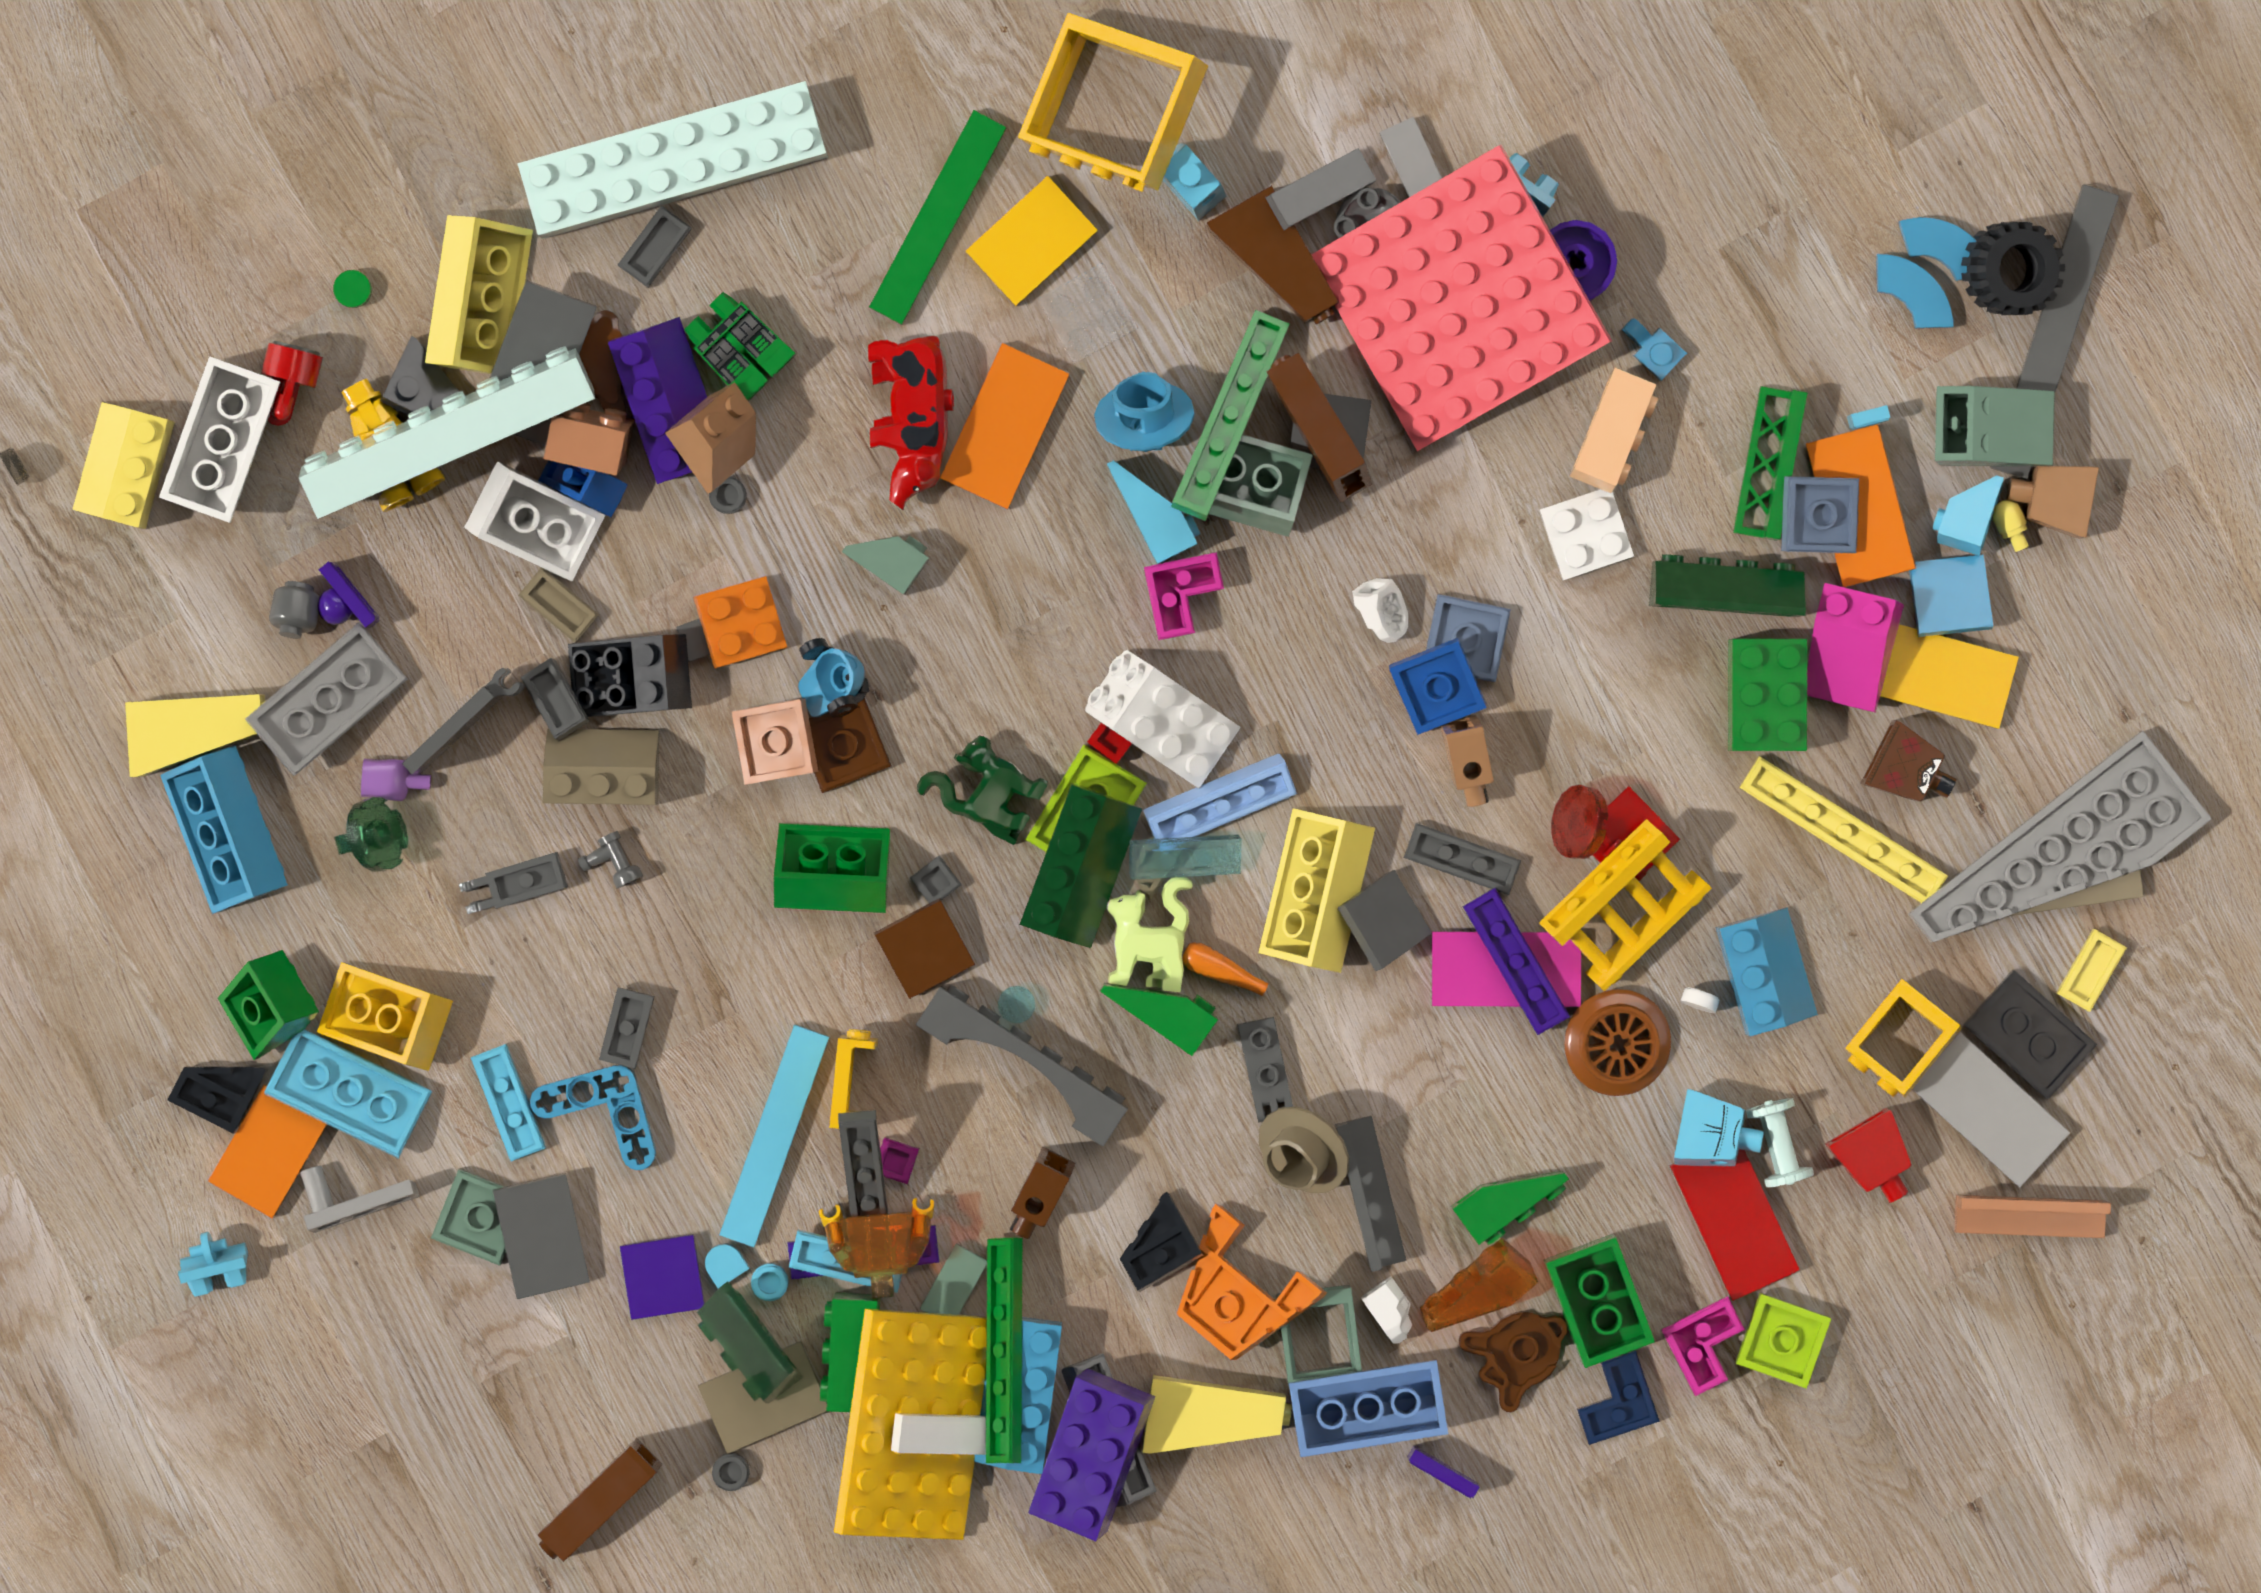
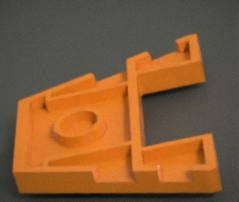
[1177,1204,1327,1360]

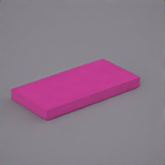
[1432,931,1581,1007]

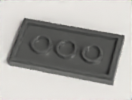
[489,280,597,446]

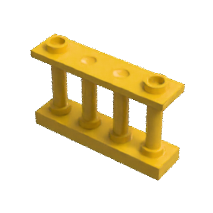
[1539,819,1712,992]

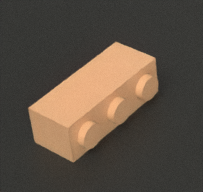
[1570,368,1658,493]

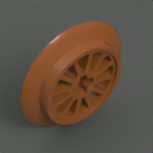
[1564,989,1671,1096]

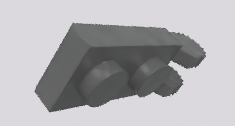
[459,852,568,914]

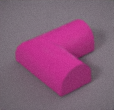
[1144,552,1224,640]
[1661,1296,1745,1396]

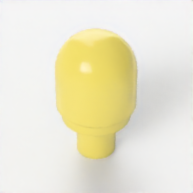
[1993,500,2029,552]

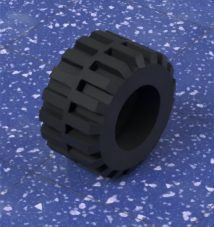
[1961,222,2065,315]

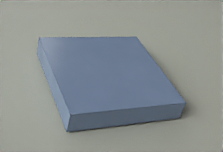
[1781,476,1859,553]
[1426,594,1511,682]

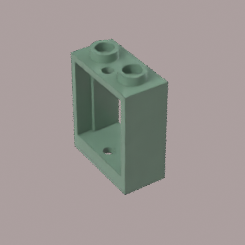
[1276,1284,1362,1386]

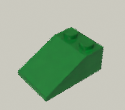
[1100,983,1218,1056]

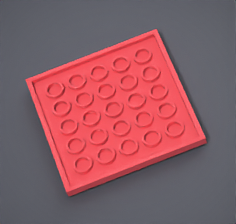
[1311,145,1612,451]

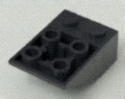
[568,634,692,717]

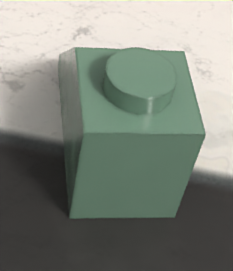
[842,535,930,595]

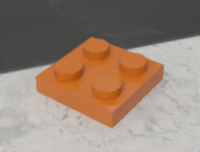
[693,576,787,669]

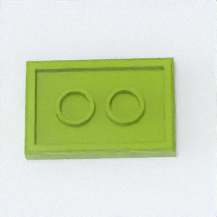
[1025,744,1147,852]

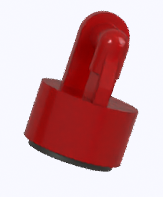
[261,340,323,426]

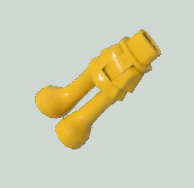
[341,378,445,512]

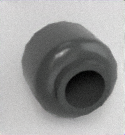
[269,581,320,639]

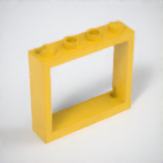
[1018,13,1208,192]

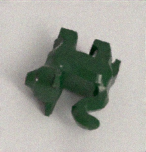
[917,735,1048,845]

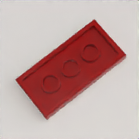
[1669,1149,1800,1301]

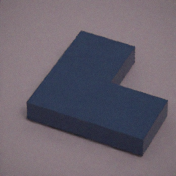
[1577,1350,1660,1445]

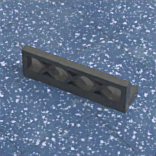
[1335,1116,1406,1272]

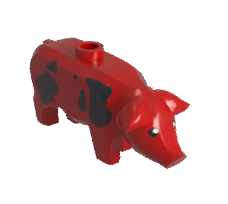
[868,336,954,510]

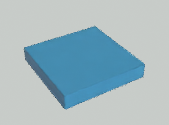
[1909,555,1994,637]

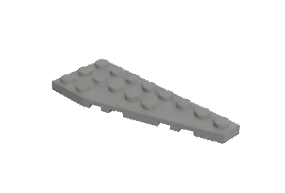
[1908,731,2212,943]

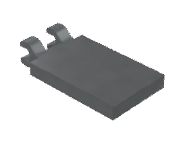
[402,668,525,775]

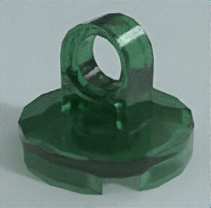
[334,797,408,872]

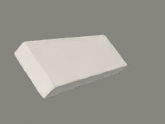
[891,1413,986,1455]

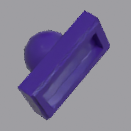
[318,561,380,628]

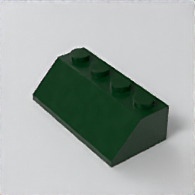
[1649,554,1806,617]
[1019,783,1143,948]

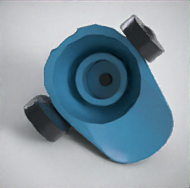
[798,638,869,717]

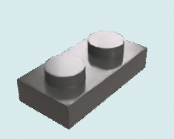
[599,987,655,1069]

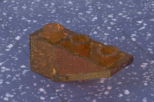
[1419,1238,1539,1332]

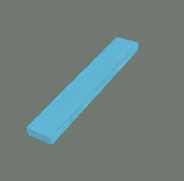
[719,1025,830,1247]

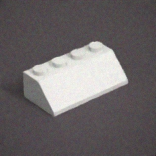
[159,356,281,523]

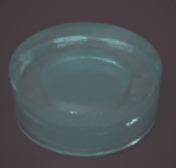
[998,986,1035,1023]

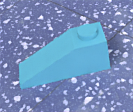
[1107,460,1200,564]

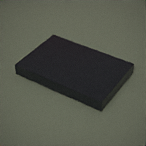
[1963,970,2097,1100]

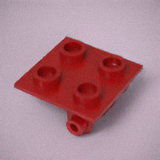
[1575,786,1680,891]

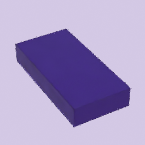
[1407,1445,1480,1499]

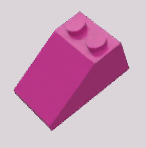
[1807,583,1904,713]

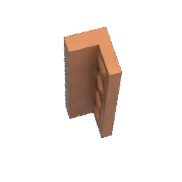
[1954,1195,2111,1238]

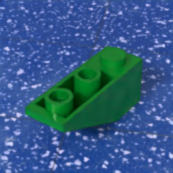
[1451,1171,1569,1245]

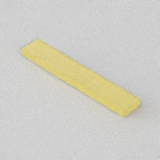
[1739,756,1948,903]

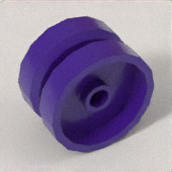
[1550,220,1618,302]

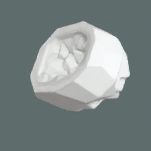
[1352,578,1408,643]
[1361,1277,1412,1344]

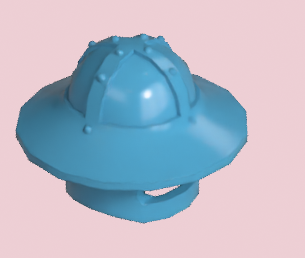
[1094,372,1195,452]

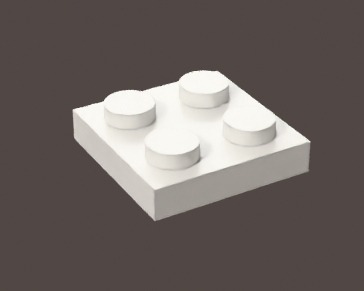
[1539,489,1634,580]

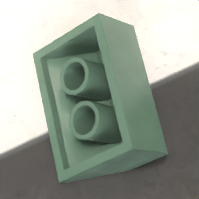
[1203,424,1312,537]

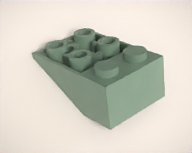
[1935,386,2055,466]

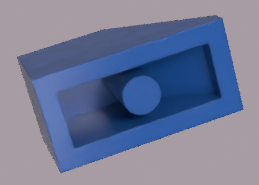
[538,460,628,517]

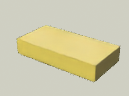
[2056,929,2127,1012]

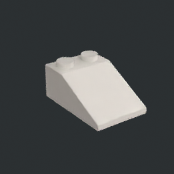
[464,461,605,581]

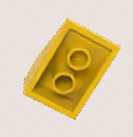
[317,962,453,1071]

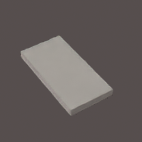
[245,622,408,776]
[1912,1032,2070,1187]

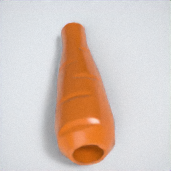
[1182,942,1269,996]

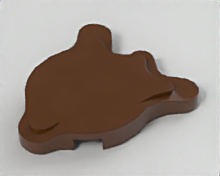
[579,310,627,412]
[1459,1311,1568,1413]

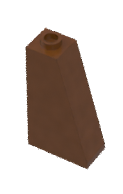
[1206,185,1338,325]
[1266,352,1373,503]
[538,1438,662,1562]

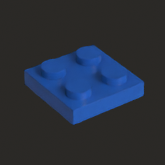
[1389,638,1487,735]

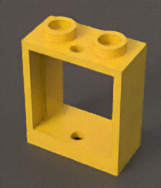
[1845,979,1962,1098]

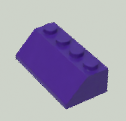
[608,317,707,484]

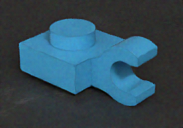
[1621,318,1687,381]

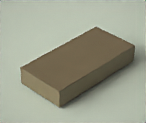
[518,567,600,643]

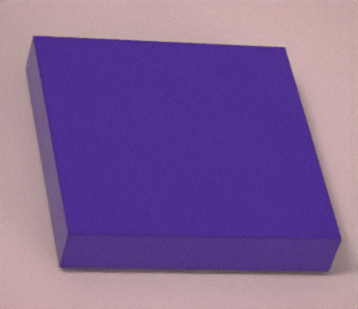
[620,1234,705,1320]

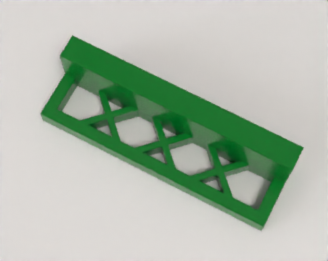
[1733,386,1808,541]

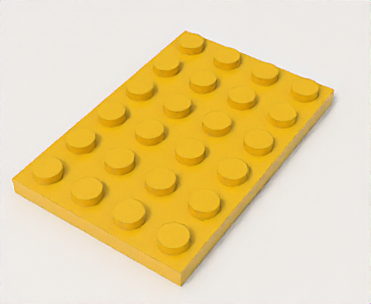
[834,1309,987,1540]

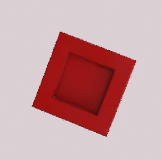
[1087,722,1132,764]

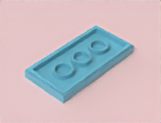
[264,1029,432,1159]

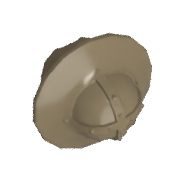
[1259,1107,1349,1193]

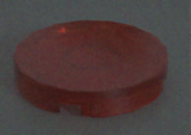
[1551,784,1608,859]

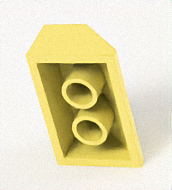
[73,402,175,529]

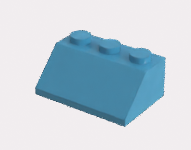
[1715,907,1818,1036]

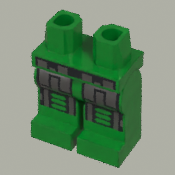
[684,292,796,402]

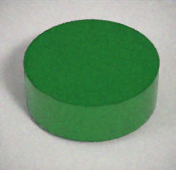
[333,270,372,308]

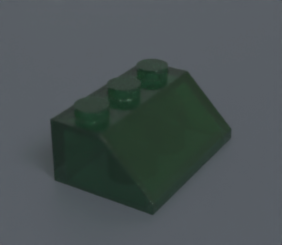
[697,1281,803,1404]

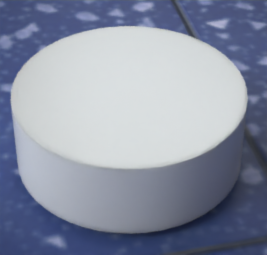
[1680,987,1720,1013]

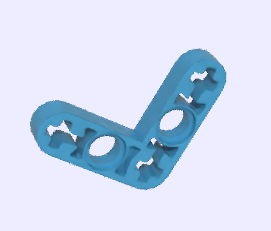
[530,1065,656,1170]

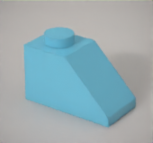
[1933,475,2004,556]

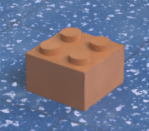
[543,403,635,476]

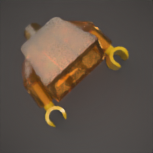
[819,1198,934,1298]

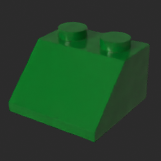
[217,950,319,1060]

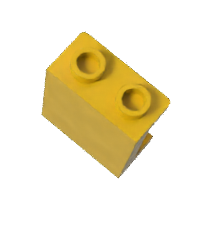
[829,1029,878,1129]

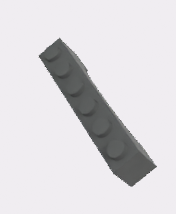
[916,984,1128,1147]

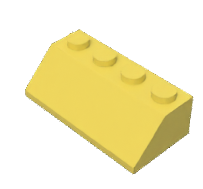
[425,215,533,374]
[1259,808,1375,973]

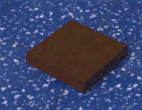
[809,698,892,793]
[874,898,975,999]

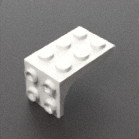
[1085,650,1241,789]

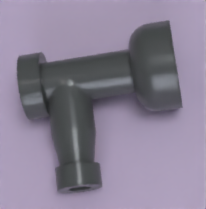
[578,831,643,889]

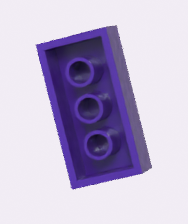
[1028,1368,1156,1541]

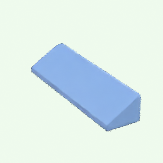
[1143,754,1297,851]

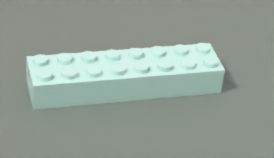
[517,81,828,239]
[299,346,595,519]

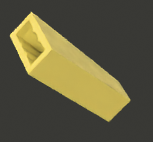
[125,694,265,777]
[1142,1375,1292,1454]

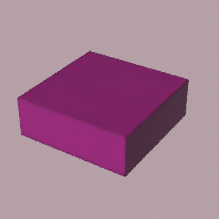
[881,1137,920,1184]

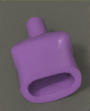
[361,758,431,801]

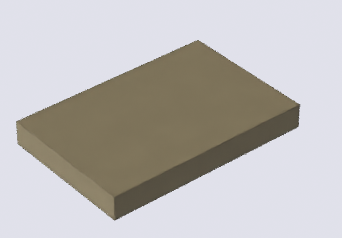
[698,1341,827,1454]

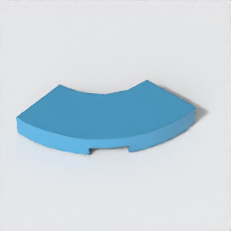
[1898,217,1977,281]
[1876,254,1954,329]

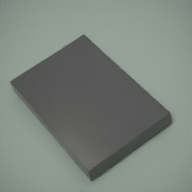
[492,1173,590,1299]

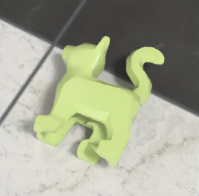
[1107,876,1193,992]

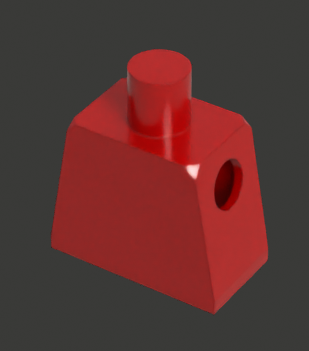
[1825,1108,1912,1203]

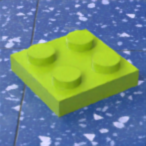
[1735,1293,1831,1389]

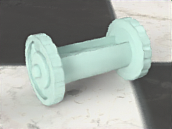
[1745,1098,1814,1187]

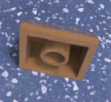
[665,382,756,494]

